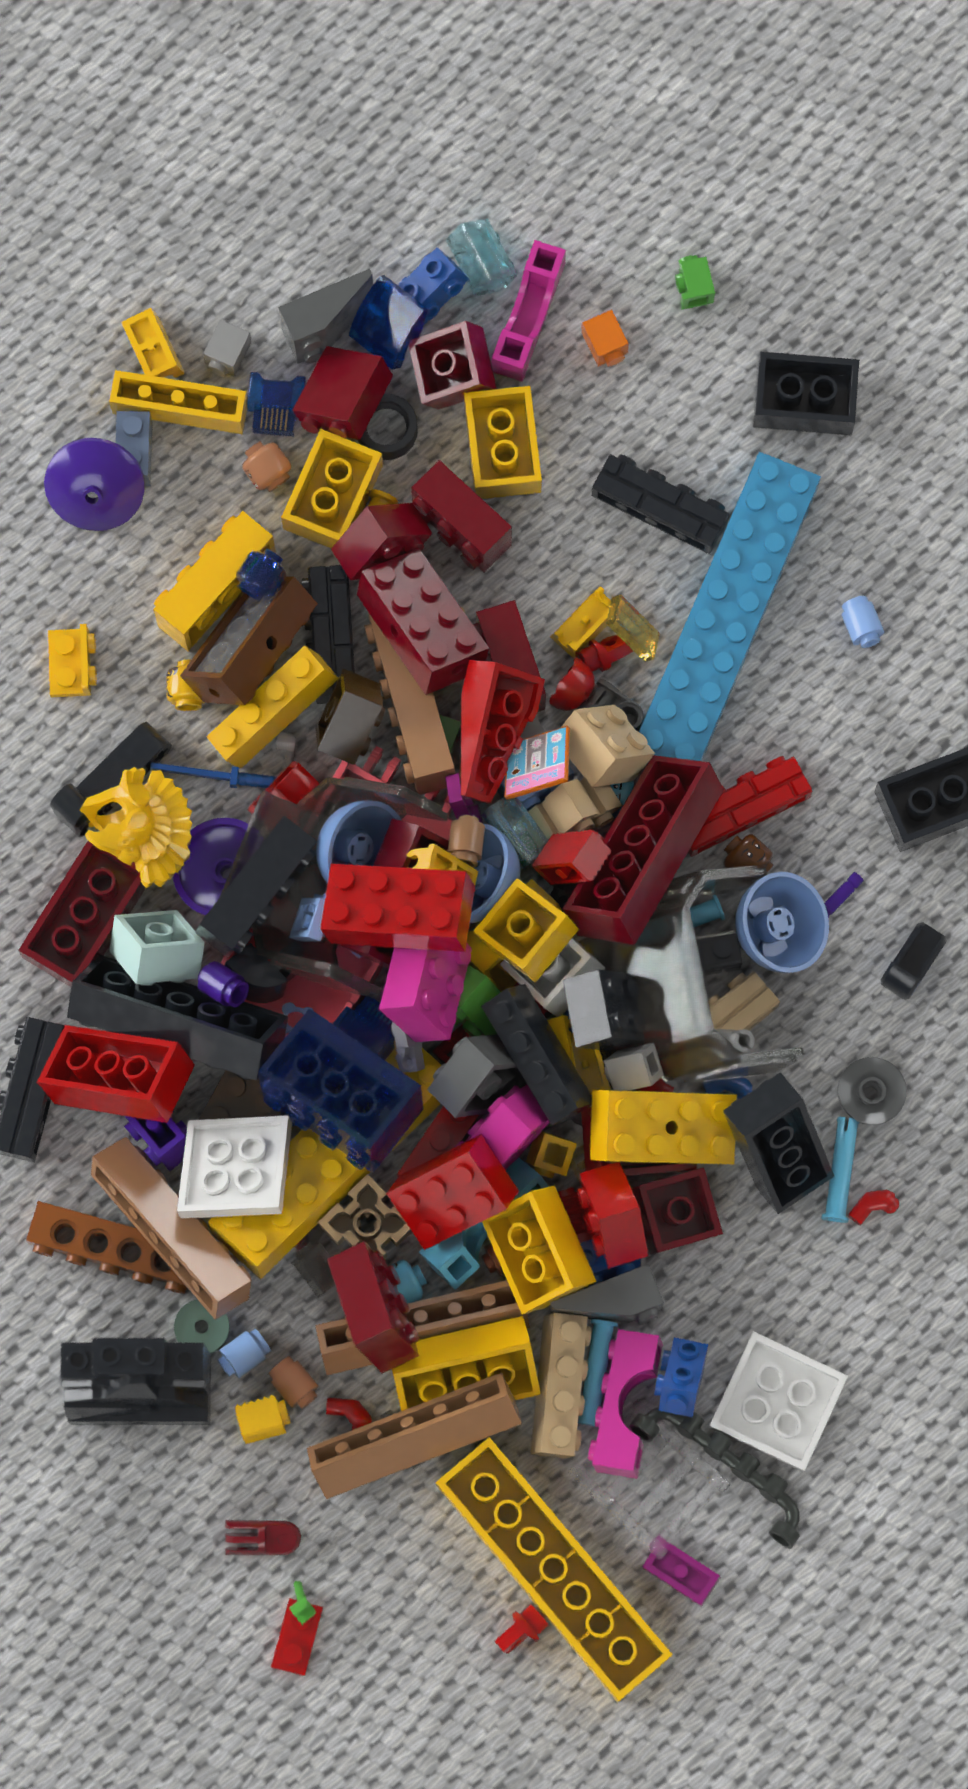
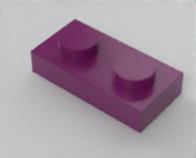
[445,773,483,824]
[642,1537,721,1607]

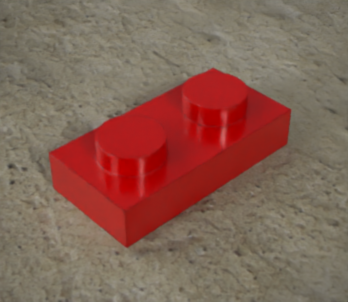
[271,1598,324,1676]

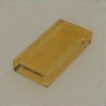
[606,594,660,662]

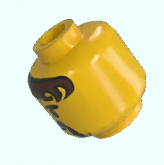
[166,660,204,711]

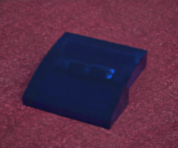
[348,275,429,370]

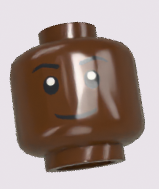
[723,834,774,884]

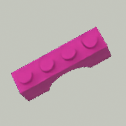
[491,240,566,382]
[588,1329,663,1479]

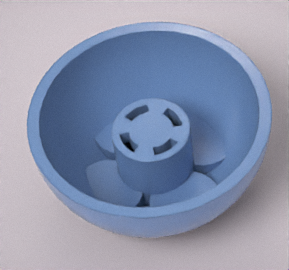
[316,800,401,884]
[470,824,520,923]
[735,872,829,973]

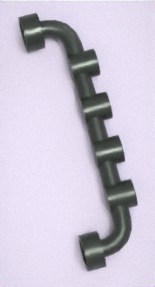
[629,1407,800,1549]

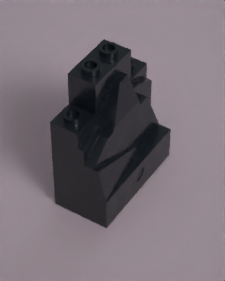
[60,1338,211,1425]

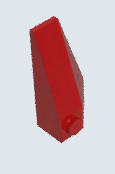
[461,660,545,804]

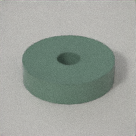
[174,1299,230,1354]

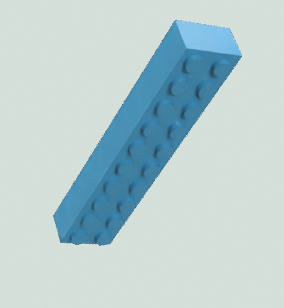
[639,451,821,766]

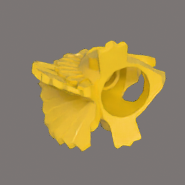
[80,767,192,888]

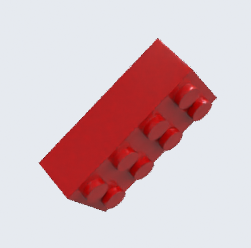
[320,864,475,952]
[37,1025,195,1123]

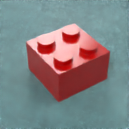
[577,1161,648,1269]

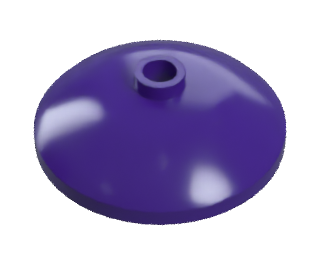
[44,438,145,531]
[173,818,265,916]

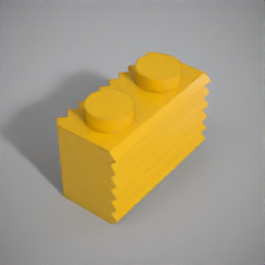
[235,1395,291,1444]

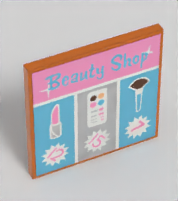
[504,726,570,800]

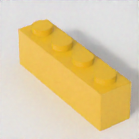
[109,370,249,434]
[206,645,338,769]

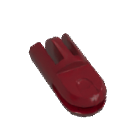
[225,1520,301,1555]

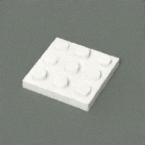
[177,1115,292,1218]
[709,1331,848,1472]

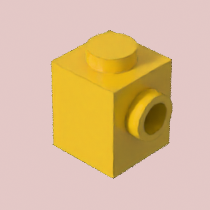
[526,1131,577,1179]

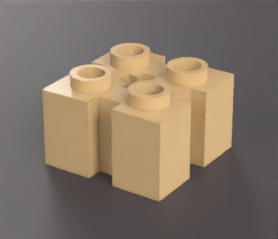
[519,777,622,853]
[318,1174,412,1259]

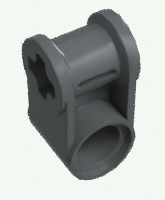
[579,679,643,732]

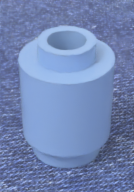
[842,596,884,648]
[217,1329,271,1378]

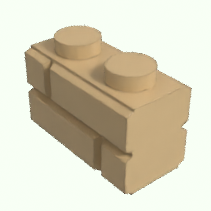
[700,971,780,1031]

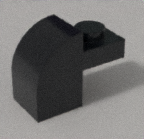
[225,943,303,1003]

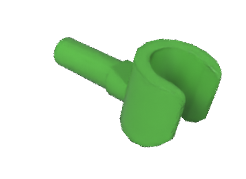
[289,1581,316,1625]

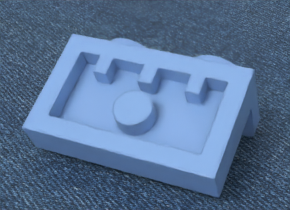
[289,893,326,942]

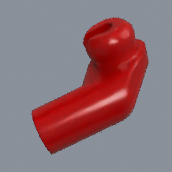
[847,1189,900,1226]
[326,1397,372,1431]

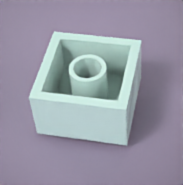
[109,910,205,985]

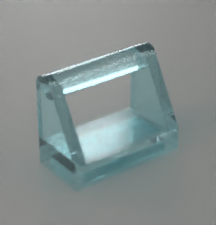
[482,797,548,870]

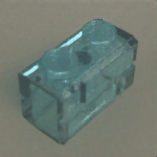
[446,219,517,296]

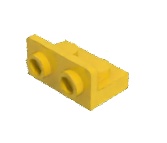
[48,624,97,697]

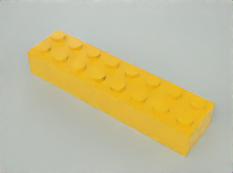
[208,1040,442,1280]
[435,1437,673,1702]

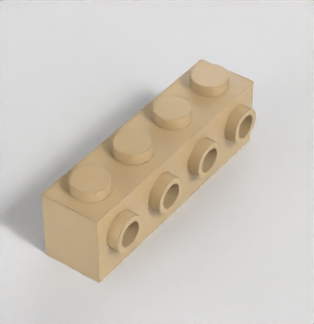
[530,1312,591,1458]

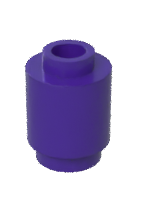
[198,961,249,1007]

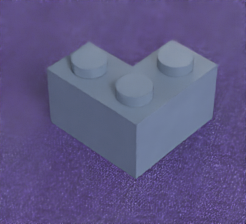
[116,411,153,486]

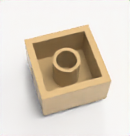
[561,705,655,787]

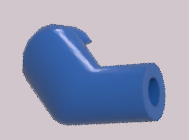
[702,1072,753,1100]

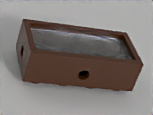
[180,575,318,705]

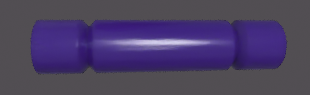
[824,872,864,918]

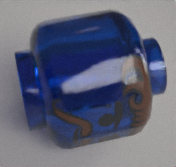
[236,549,286,601]

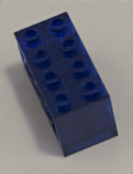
[258,1008,424,1173]

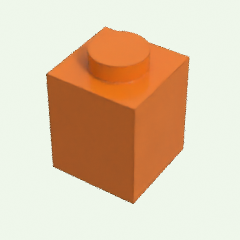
[581,310,629,367]

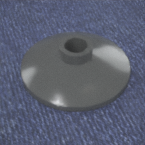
[838,1057,907,1125]

